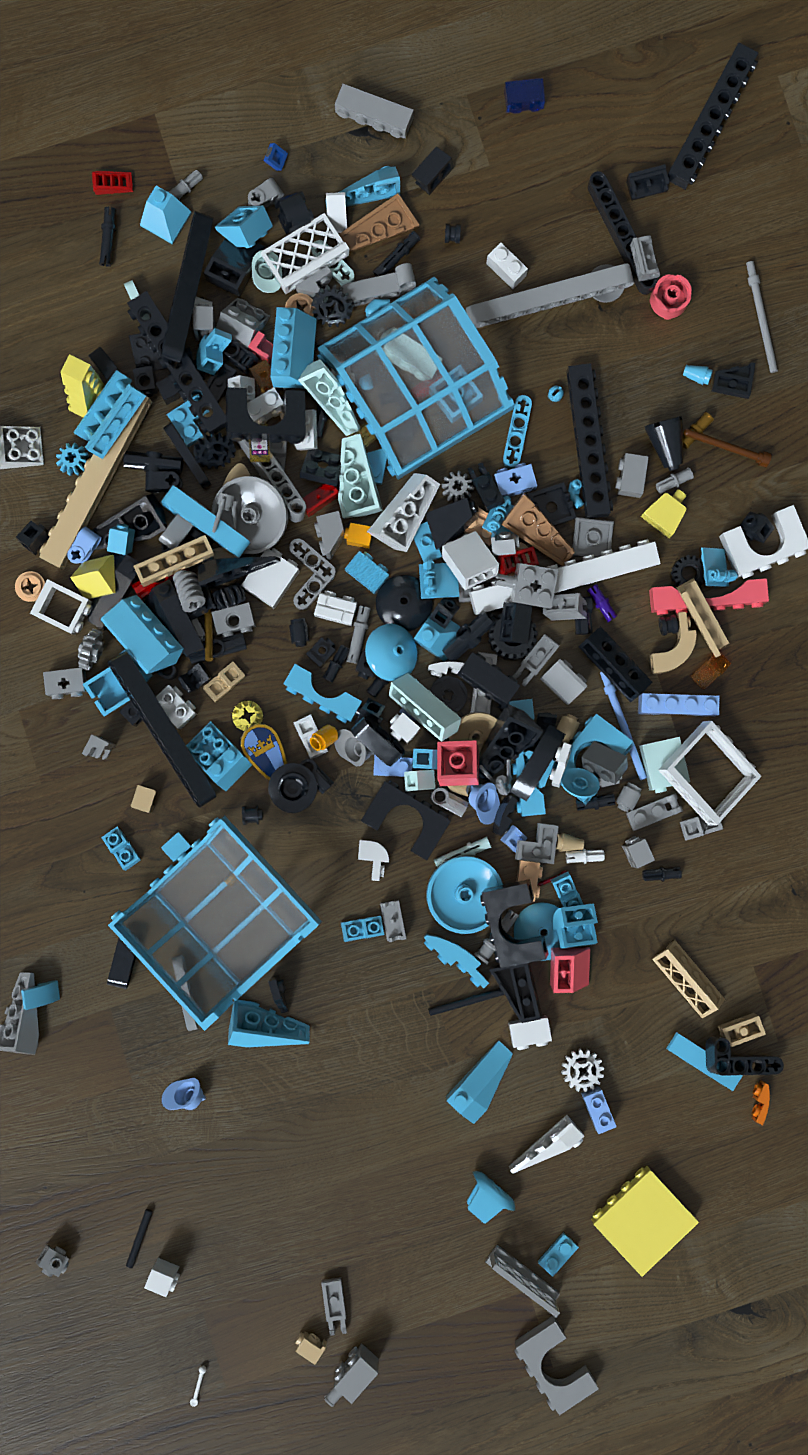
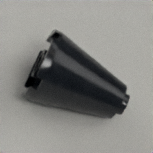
[644,416,683,471]

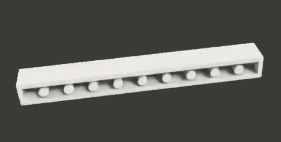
[469,539,661,615]

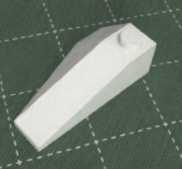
[509,1115,584,1173]

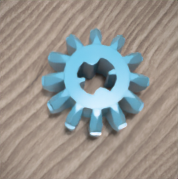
[56,443,89,476]

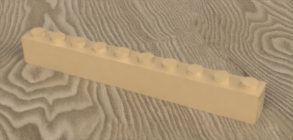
[39,396,152,570]

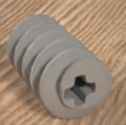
[173,570,206,612]

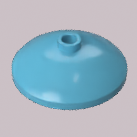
[365,624,417,681]
[513,902,561,961]

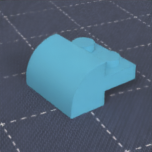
[552,904,598,949]

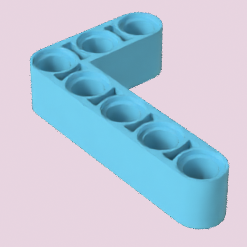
[161,485,251,558]

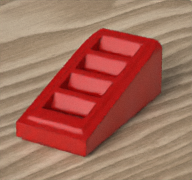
[92,171,133,195]
[495,546,539,575]

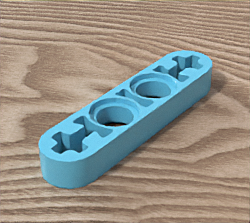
[503,395,532,469]

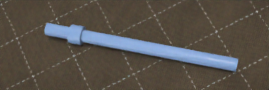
[600,672,647,780]

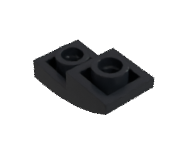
[492,795,518,836]

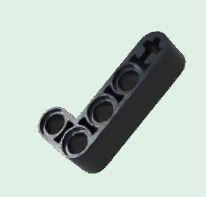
[705,1036,784,1076]

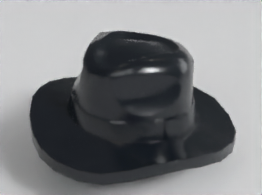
[268,763,317,813]

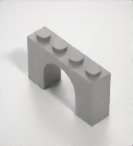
[514,1316,599,1416]

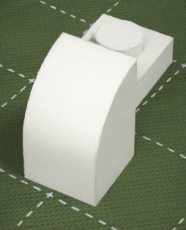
[358,840,389,881]

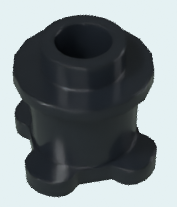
[242,805,263,825]

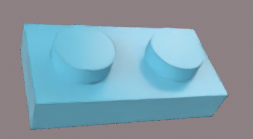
[538,1232,579,1277]

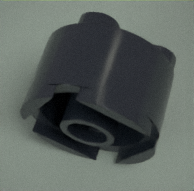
[275,191,314,234]

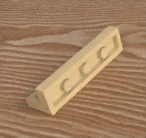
[677,578,729,657]
[652,940,725,1018]

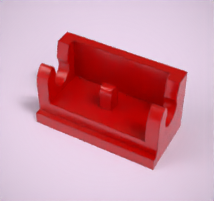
[302,484,339,517]

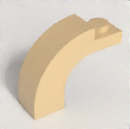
[649,612,696,675]

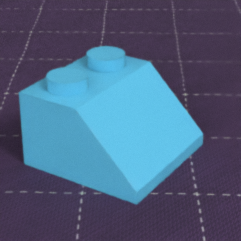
[215,206,273,248]

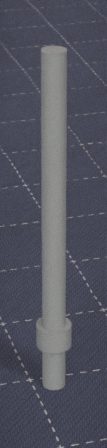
[746,261,778,373]

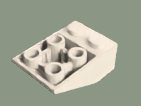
[0,426,43,469]

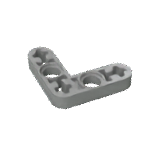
[289,539,336,610]

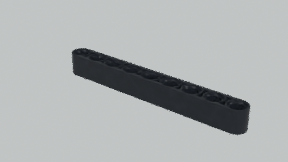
[160,211,214,362]
[108,651,216,808]

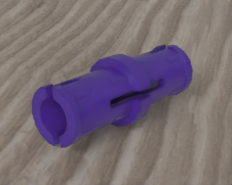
[587,584,618,622]

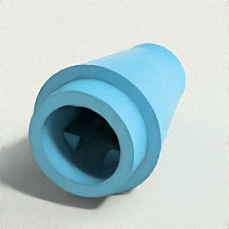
[683,365,713,385]

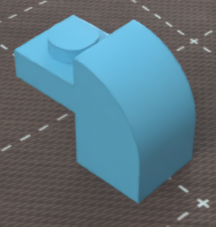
[196,328,232,375]

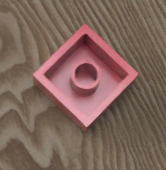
[437,740,479,786]

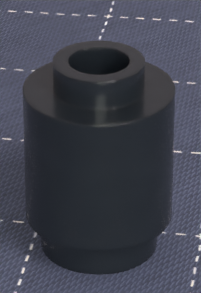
[289,618,310,647]

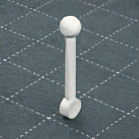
[190,1366,207,1407]

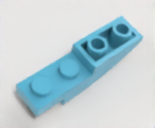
[424,934,489,988]

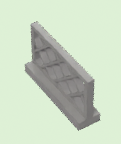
[485,1245,560,1318]

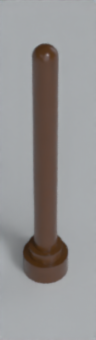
[683,429,772,468]

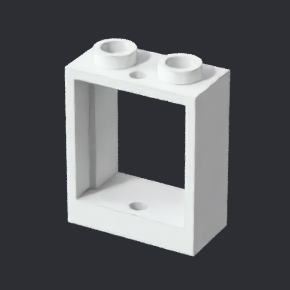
[30,579,92,636]

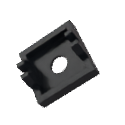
[299,449,341,487]
[527,482,576,526]

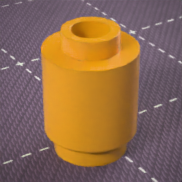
[310,725,338,751]

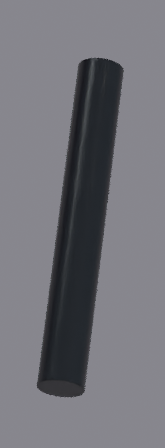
[126,1209,153,1268]

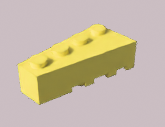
[61,354,105,418]

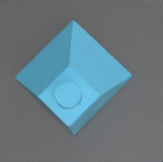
[140,185,192,245]
[414,612,460,662]

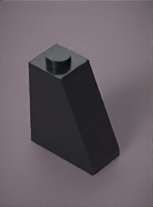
[426,498,478,551]

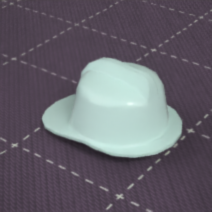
[252,250,282,293]

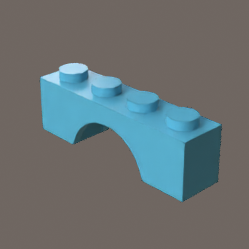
[284,664,362,723]

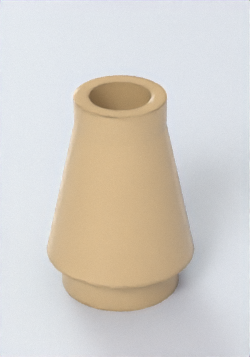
[556,833,584,852]

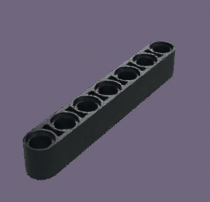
[587,171,657,295]

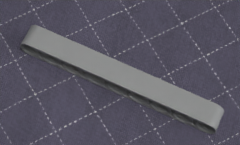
[465,264,634,328]

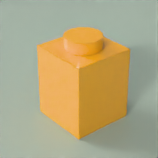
[344,523,372,549]

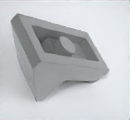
[296,266,332,298]

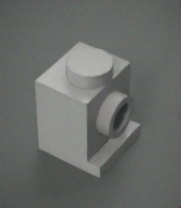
[491,532,520,556]

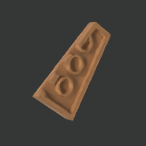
[339,193,419,253]
[501,492,575,566]

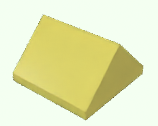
[70,555,116,599]

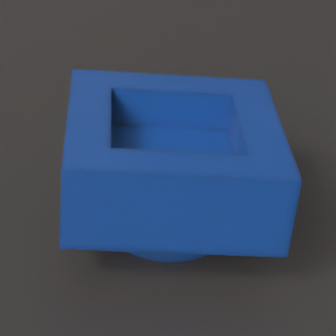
[263,143,288,171]

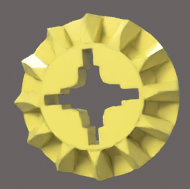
[232,701,263,731]

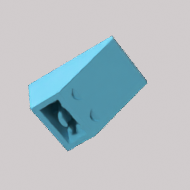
[186,721,252,791]

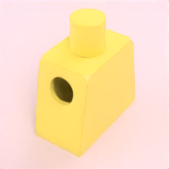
[641,490,687,538]

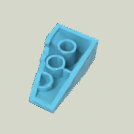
[325,166,400,209]

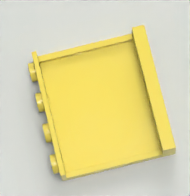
[591,1166,699,1277]

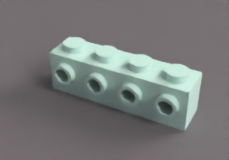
[389,673,461,742]

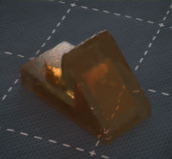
[690,651,731,690]

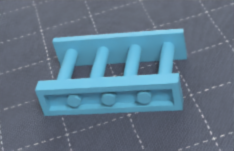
[74,370,146,459]

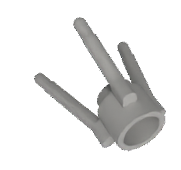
[211,492,237,533]
[479,759,512,795]

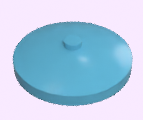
[426,856,503,934]

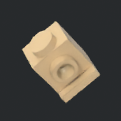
[295,1332,327,1365]

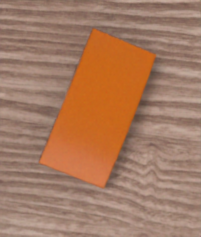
[751,1080,770,1125]

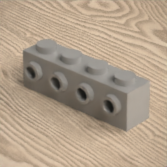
[335,84,413,139]

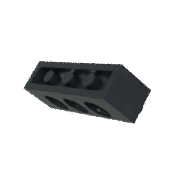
[578,626,653,702]

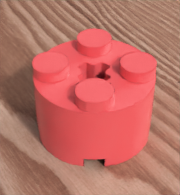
[650,274,692,320]

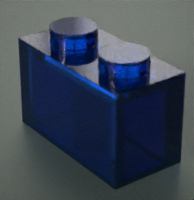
[504,78,545,114]

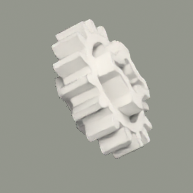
[561,1048,604,1092]

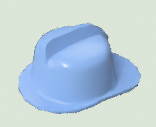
[469,782,500,824]
[162,1078,206,1110]

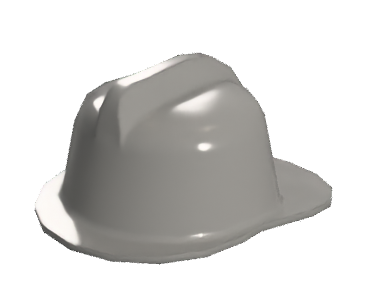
[334,729,373,767]

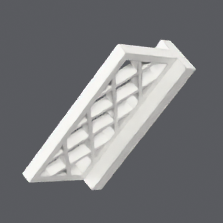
[260,213,349,294]

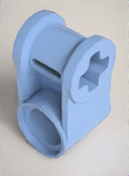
[68,526,102,563]

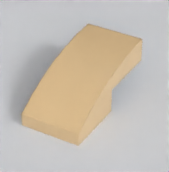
[203,662,245,703]

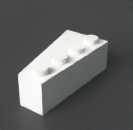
[367,473,440,552]

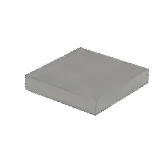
[572,517,614,557]

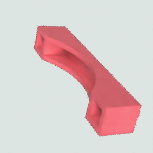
[649,579,769,615]

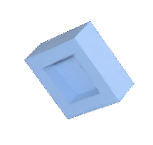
[500,825,527,853]

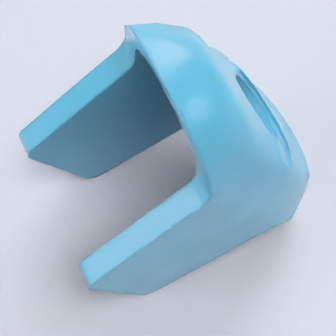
[467,1171,516,1223]

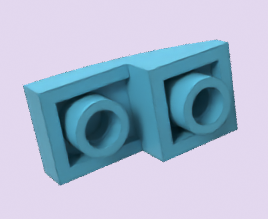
[101,826,141,871]
[551,872,583,907]
[341,916,384,942]
[21,980,60,1010]

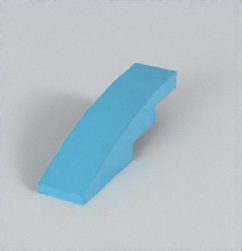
[666,1032,743,1091]

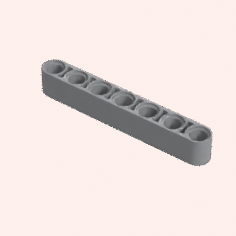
[238,439,306,522]

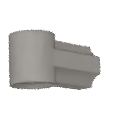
[430,787,469,817]

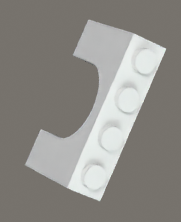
[719,505,808,579]

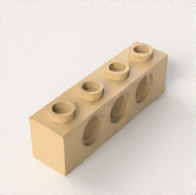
[134,535,214,587]

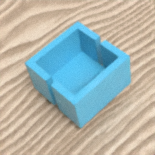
[83,667,130,716]

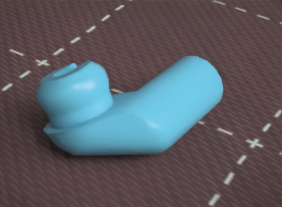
[365,299,390,317]
[568,479,584,509]

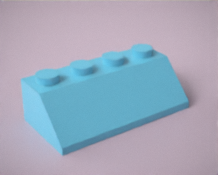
[270,307,317,388]
[101,595,184,674]

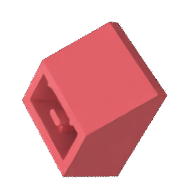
[550,947,590,993]

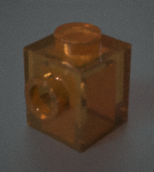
[249,360,276,393]

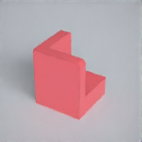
[248,331,273,364]

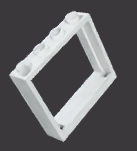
[658,721,761,825]

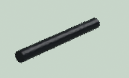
[428,988,504,1016]

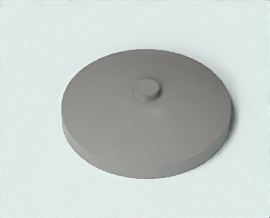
[211,476,288,554]

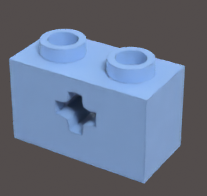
[493,463,537,497]
[581,1086,616,1134]

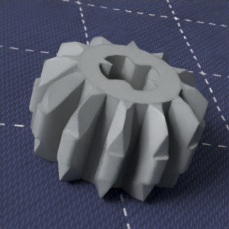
[441,471,474,502]

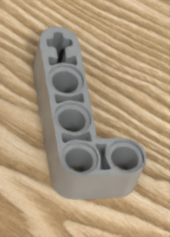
[340,263,416,307]

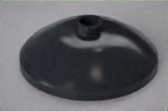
[376,575,432,631]

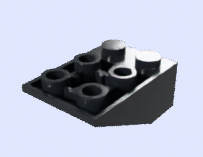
[204,238,265,297]

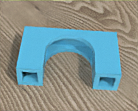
[549,714,634,804]

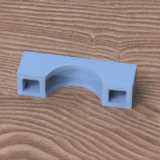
[638,693,719,717]

